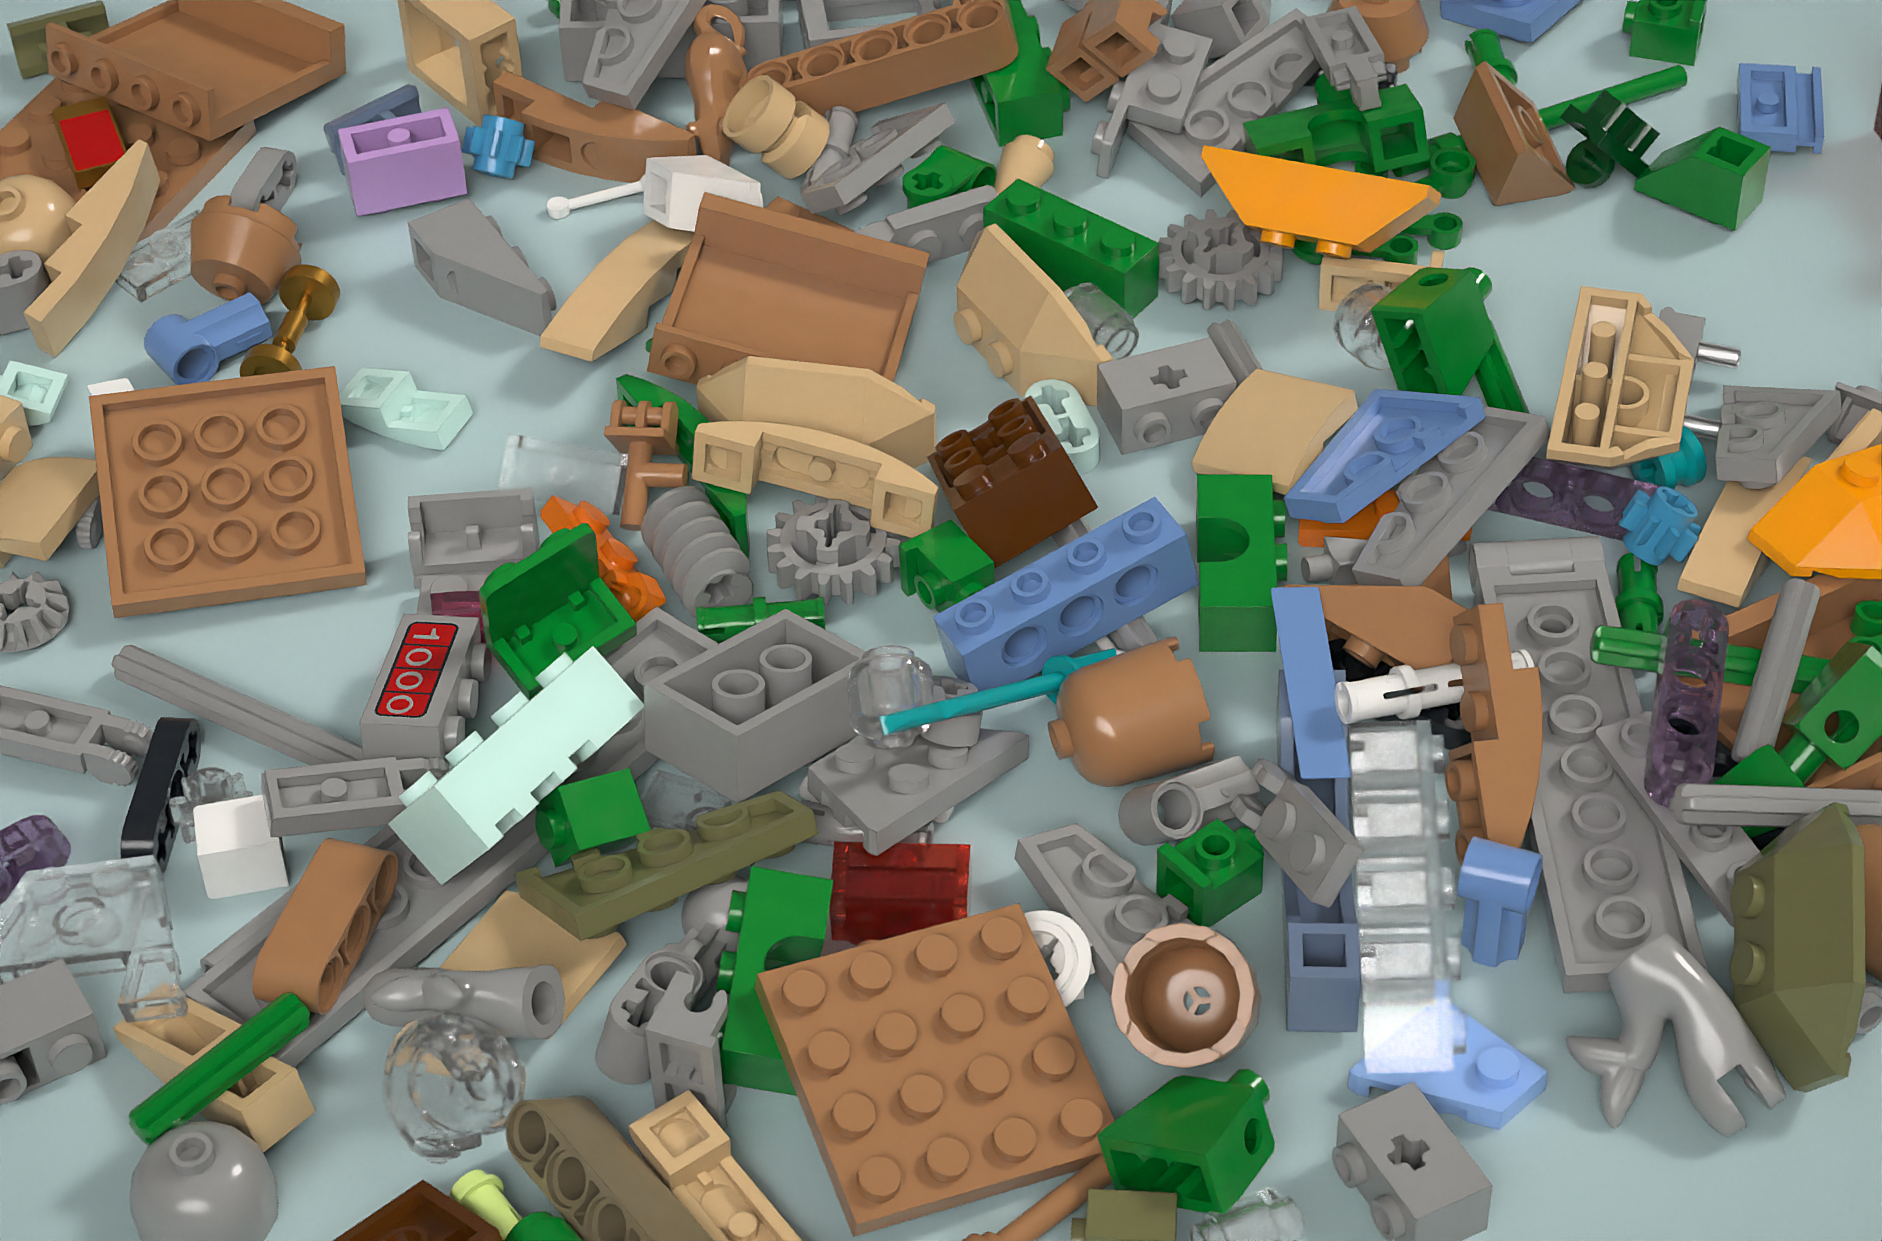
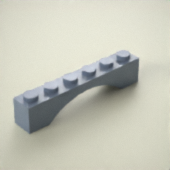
[1276,670,1361,1032]

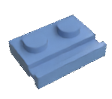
[1737,63,1824,154]

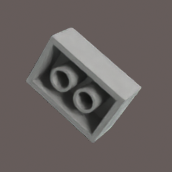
[644,609,879,803]

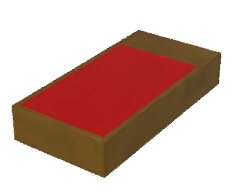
[51,96,127,189]

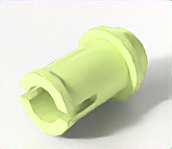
[449,1170,522,1241]

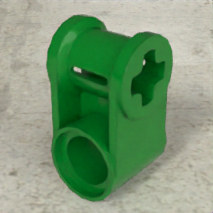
[902,145,997,209]

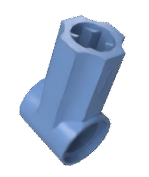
[144,292,272,385]
[1457,836,1543,968]

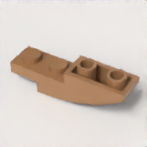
[493,71,697,183]
[1445,603,1543,867]

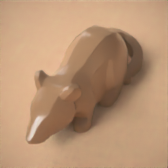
[684,4,747,167]

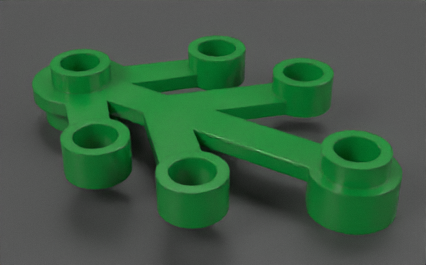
[1291,147,1475,265]

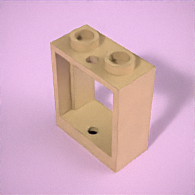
[397,0,523,127]

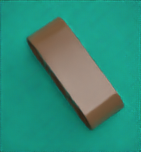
[252,838,399,1015]

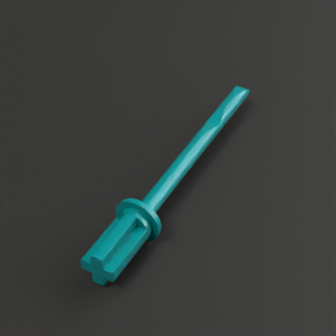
[878,648,1117,736]

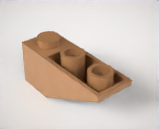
[1284,584,1468,693]

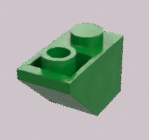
[1634,127,1771,231]

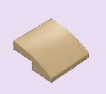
[1191,368,1358,495]
[0,457,99,568]
[439,891,627,1039]

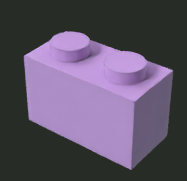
[337,107,468,216]

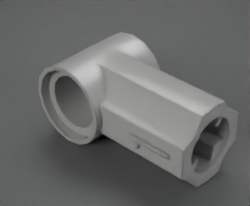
[1118,755,1260,846]

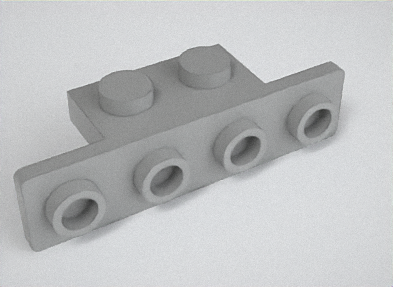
[1091,0,1213,179]
[1594,711,1760,927]

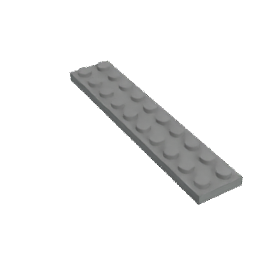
[182,607,718,1067]

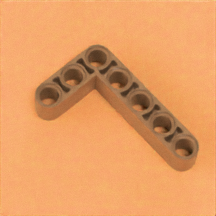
[744,0,1018,116]

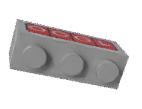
[359,614,492,765]

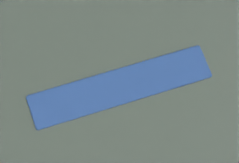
[1271,587,1351,779]

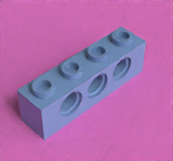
[933,497,1199,691]

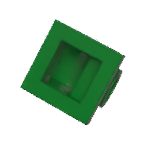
[1622,0,1707,66]
[899,519,995,613]
[1156,818,1264,928]

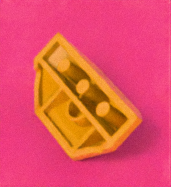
[1201,145,1442,259]
[1747,444,1882,579]

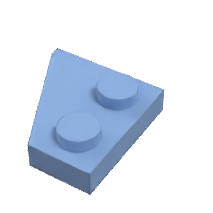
[1348,994,1548,1130]

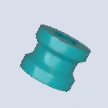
[1631,426,1707,497]

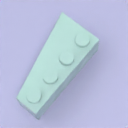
[388,646,644,885]

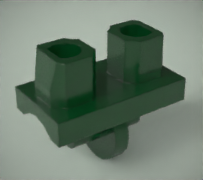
[1560,89,1660,188]

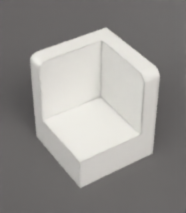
[193,795,289,899]

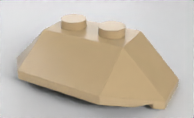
[953,223,1113,407]
[1546,286,1694,470]
[696,356,937,481]

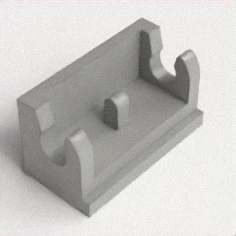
[408,488,540,589]
[645,971,737,1132]

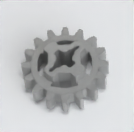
[1158,209,1283,311]
[766,495,901,606]

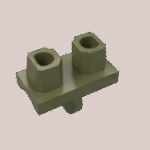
[7,0,109,79]

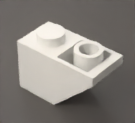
[643,155,763,232]

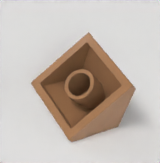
[1453,61,1576,206]

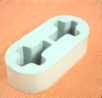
[1025,379,1100,475]

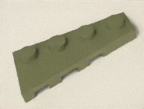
[514,790,818,941]

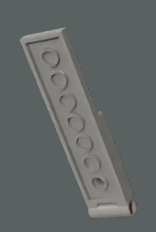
[1469,536,1707,993]

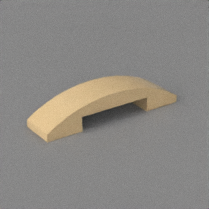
[692,421,939,538]
[629,1090,802,1241]

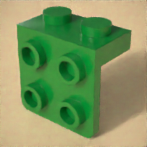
[479,523,637,700]

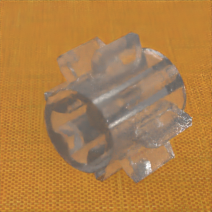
[169,767,253,844]

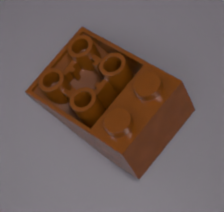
[927,395,1099,569]

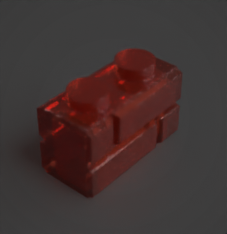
[829,842,972,946]

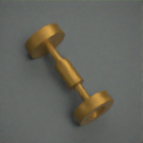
[239,264,340,377]

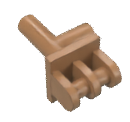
[604,400,689,531]

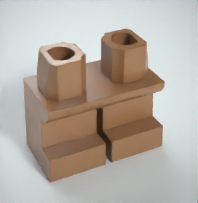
[1046,0,1168,102]

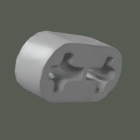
[230,147,297,212]
[916,676,983,747]

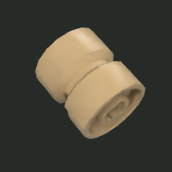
[723,75,830,179]

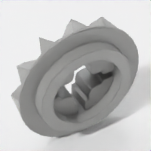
[0,571,69,652]

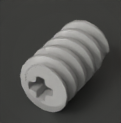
[641,486,753,618]

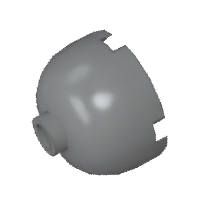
[130,1121,278,1241]

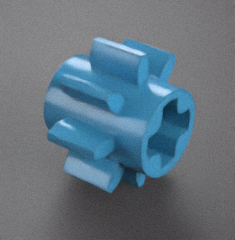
[461,115,535,179]
[1619,486,1701,566]

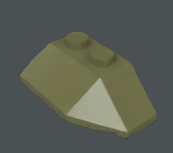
[1730,802,1866,1093]

